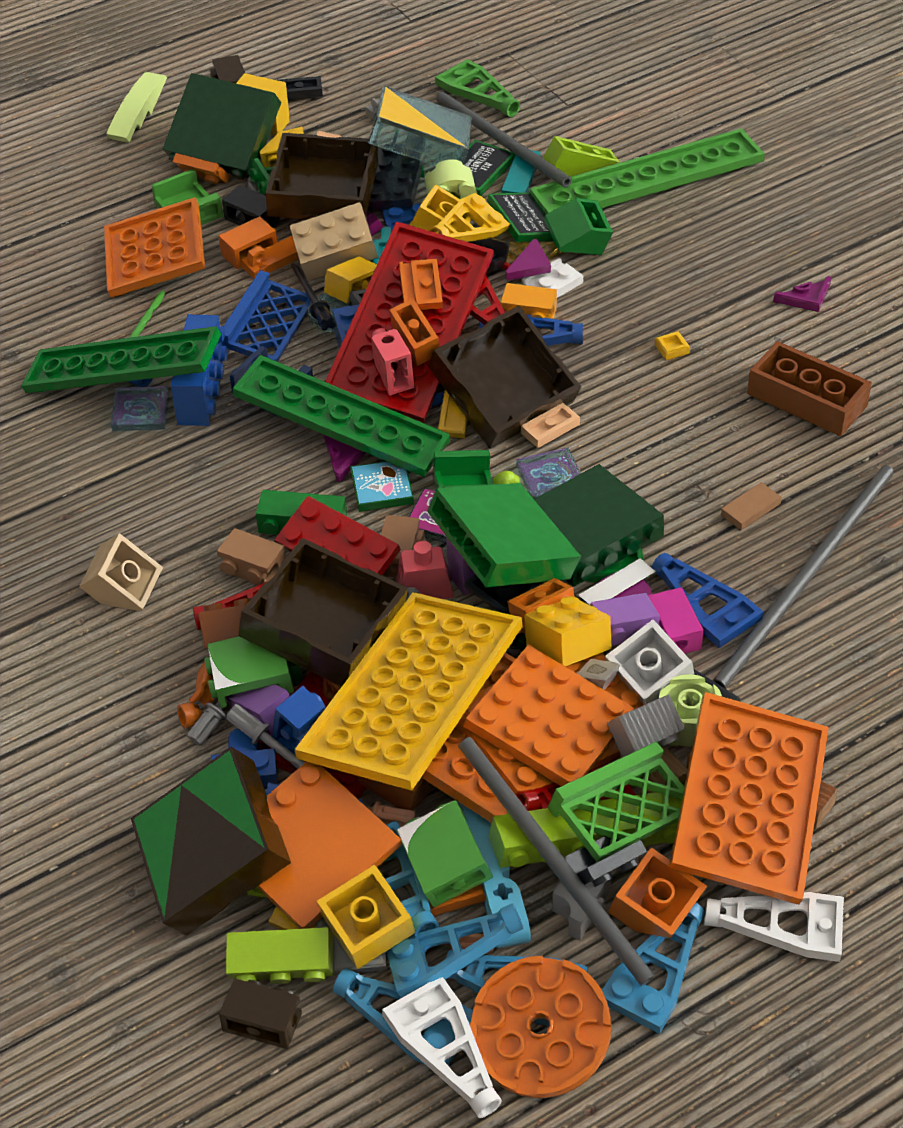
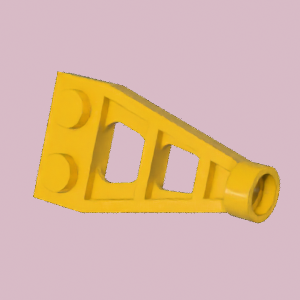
[428,193,510,242]

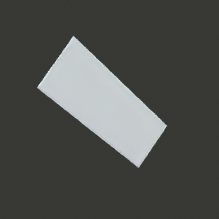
[579,559,656,605]

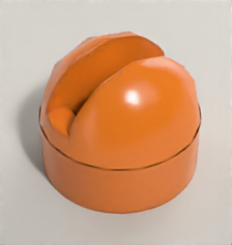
[177,702,203,729]

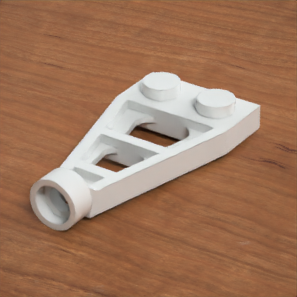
[704,892,844,962]
[382,977,502,1118]

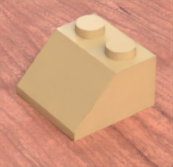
[79,533,163,611]

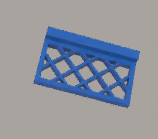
[222,270,312,362]

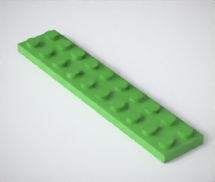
[530,128,765,214]

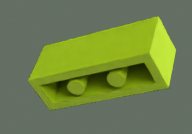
[226,927,334,984]

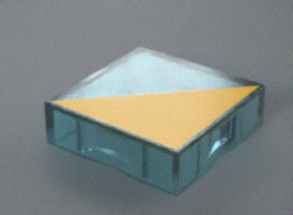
[368,86,472,166]

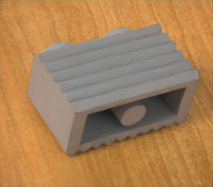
[607,694,685,757]

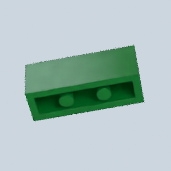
[256,489,347,535]

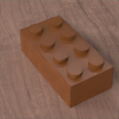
[747,341,872,436]

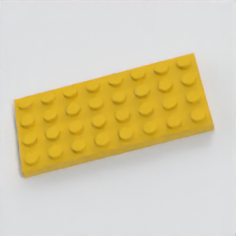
[295,592,523,791]

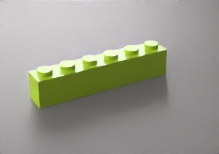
[488,792,682,868]

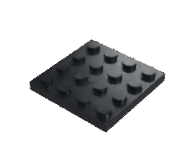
[368,141,427,210]

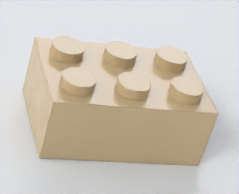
[289,202,378,281]

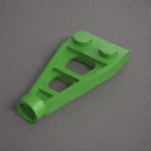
[435,59,520,117]

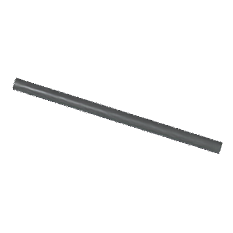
[436,91,572,188]
[458,737,655,986]

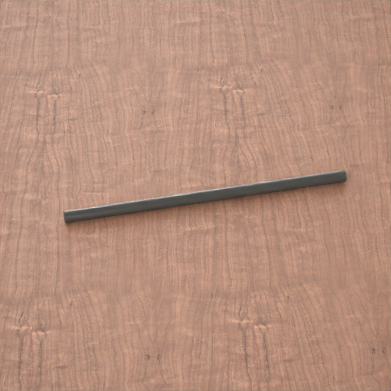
[713,465,894,689]

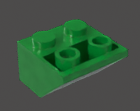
[544,198,613,255]

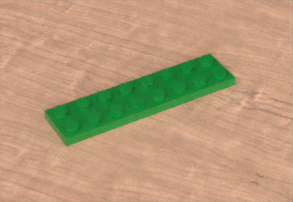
[21,326,221,393]
[233,355,450,477]

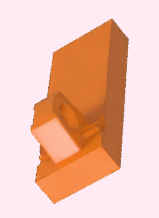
[241,236,299,279]

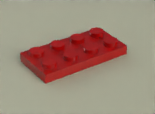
[274,496,401,575]

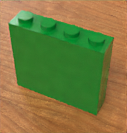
[427,483,581,587]

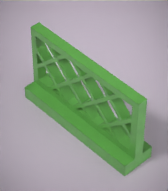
[547,742,684,862]

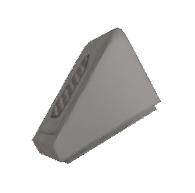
[577,659,620,690]

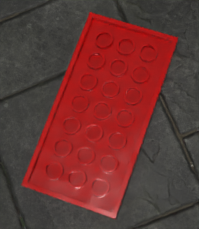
[325,221,494,423]

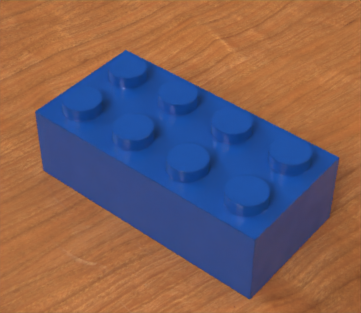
[171,314,227,426]

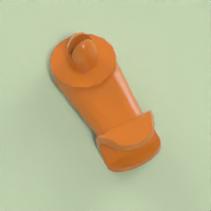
[189,661,215,706]

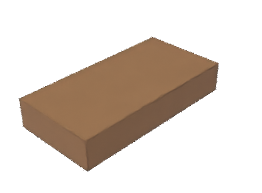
[721,482,782,530]

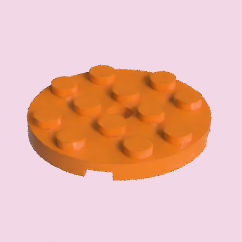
[470,956,612,1098]

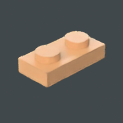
[521,403,580,448]

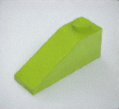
[543,136,620,177]

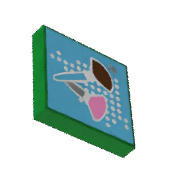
[350,461,414,512]

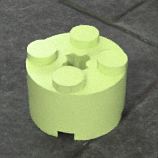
[425,160,477,200]
[659,674,722,747]

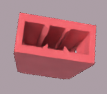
[371,328,414,396]
[395,541,454,599]

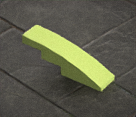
[106,72,167,143]

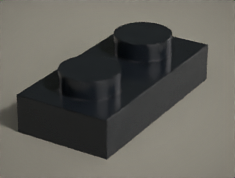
[277,76,323,101]

